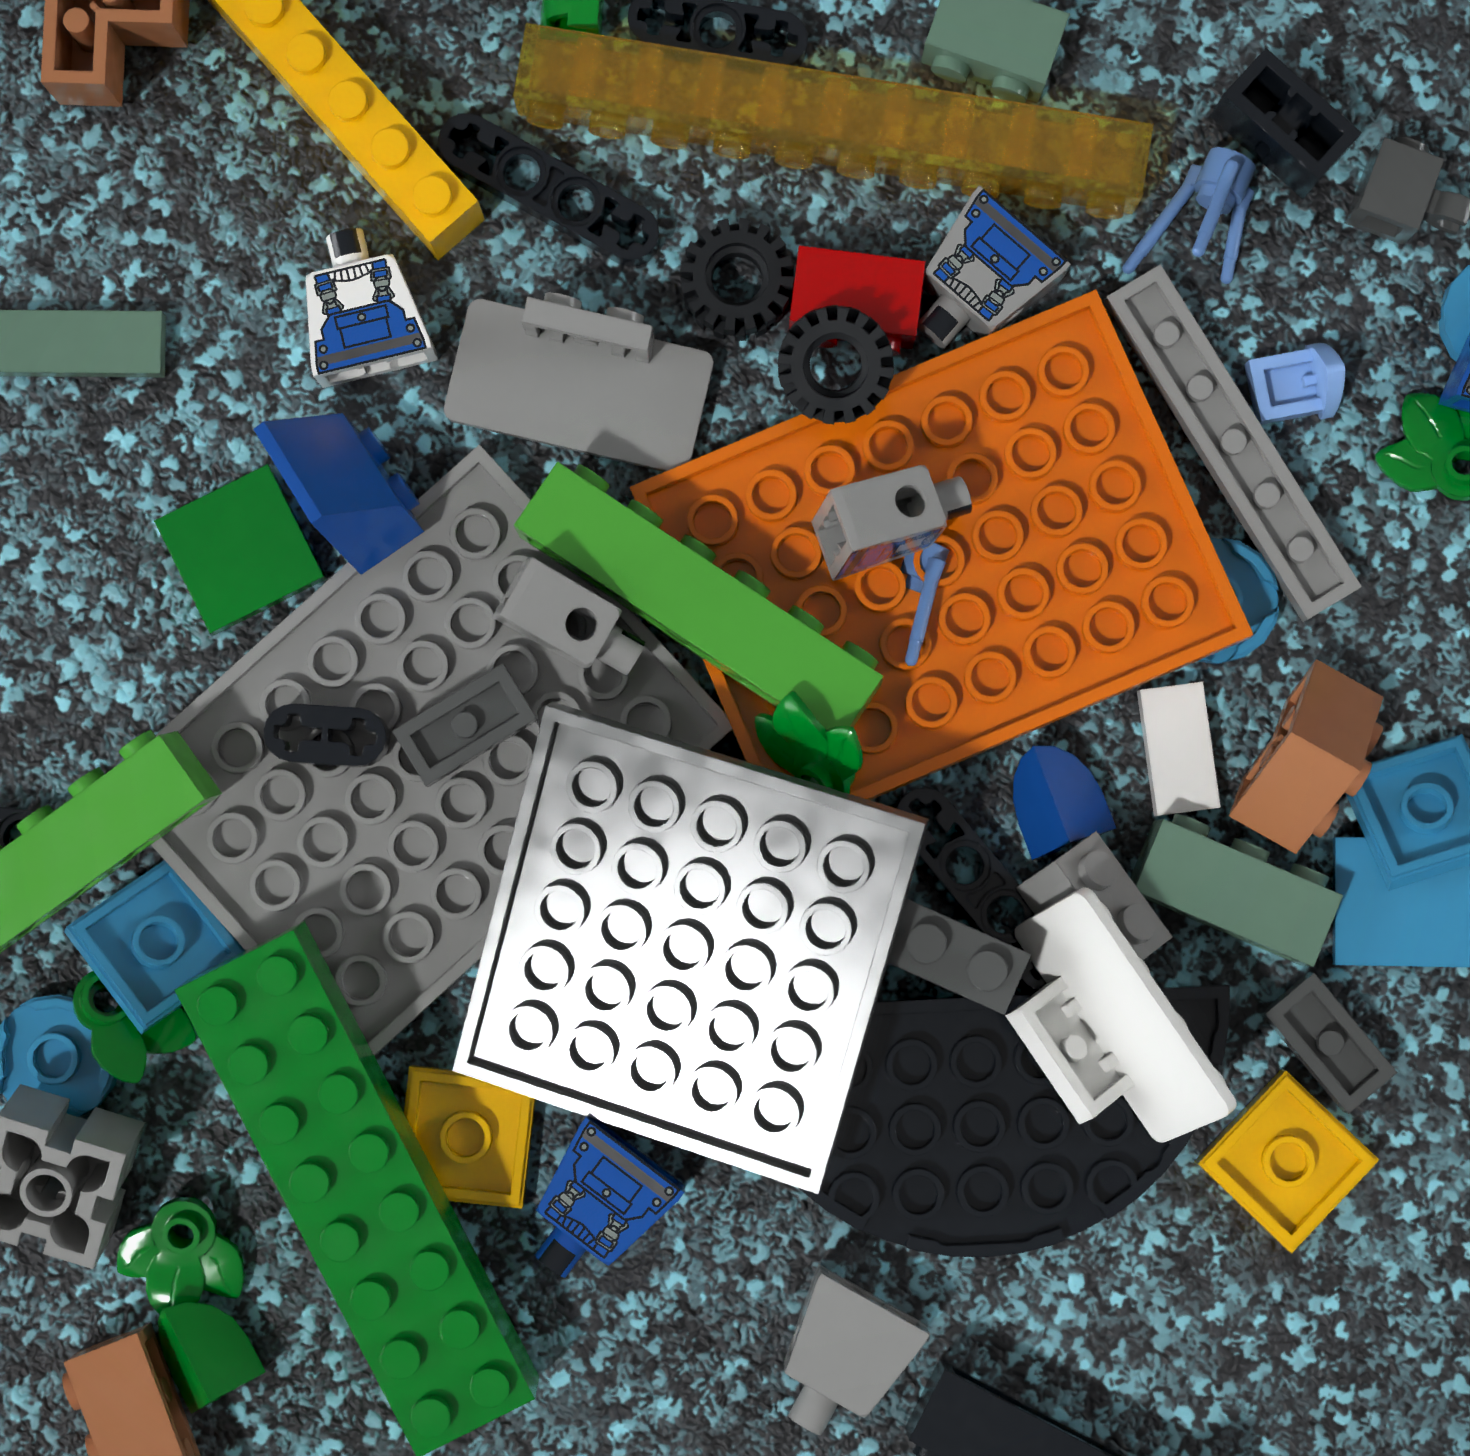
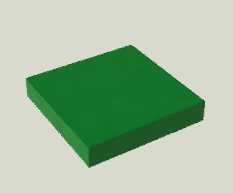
[154,464,327,635]

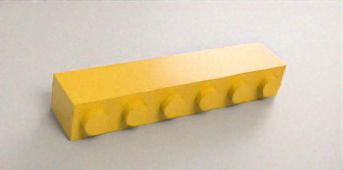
[207,0,485,260]

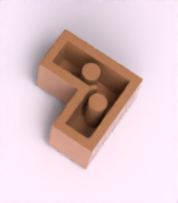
[41,0,190,107]
[1229,659,1383,854]

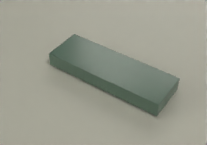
[0,310,166,378]

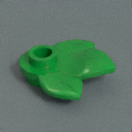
[1375,393,1470,501]
[754,691,863,794]
[72,971,196,1084]
[117,1197,245,1315]

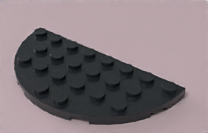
[799,984,1230,1257]

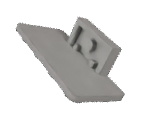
[444,292,714,472]

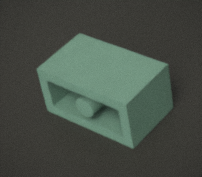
[921,0,1070,103]

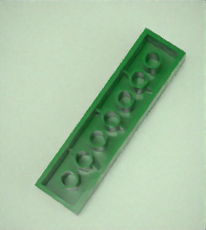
[175,921,539,1456]

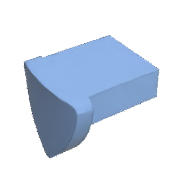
[1244,343,1345,425]

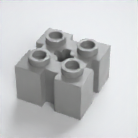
[0,1084,145,1269]

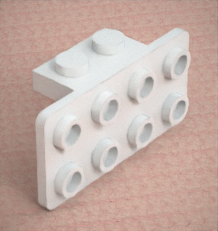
[1005,887,1237,1143]

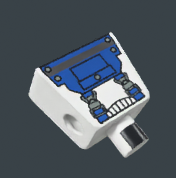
[306,228,438,388]

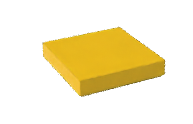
[404,1065,536,1209]
[1194,1069,1379,1253]

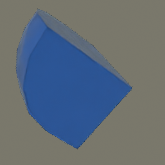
[1013,746,1116,860]

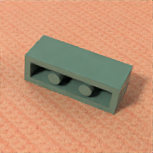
[1130,813,1343,967]

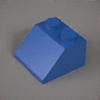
[253,413,424,575]

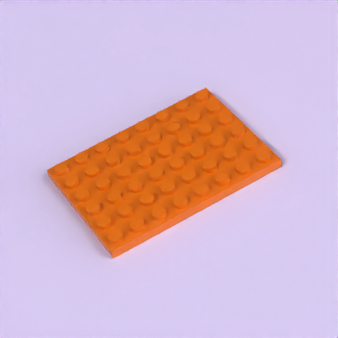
[629,289,1254,800]

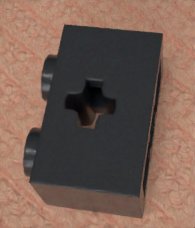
[1210,48,1362,199]

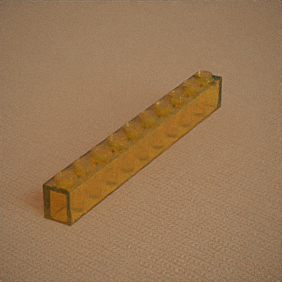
[513,23,1154,219]

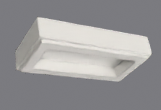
[1137,682,1221,816]

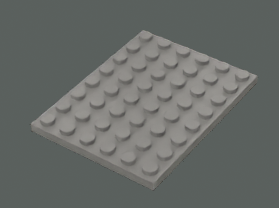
[151,444,732,1056]

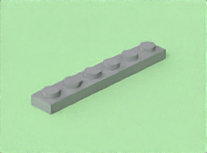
[1103,264,1362,622]

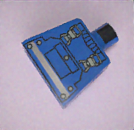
[535,1116,686,1278]

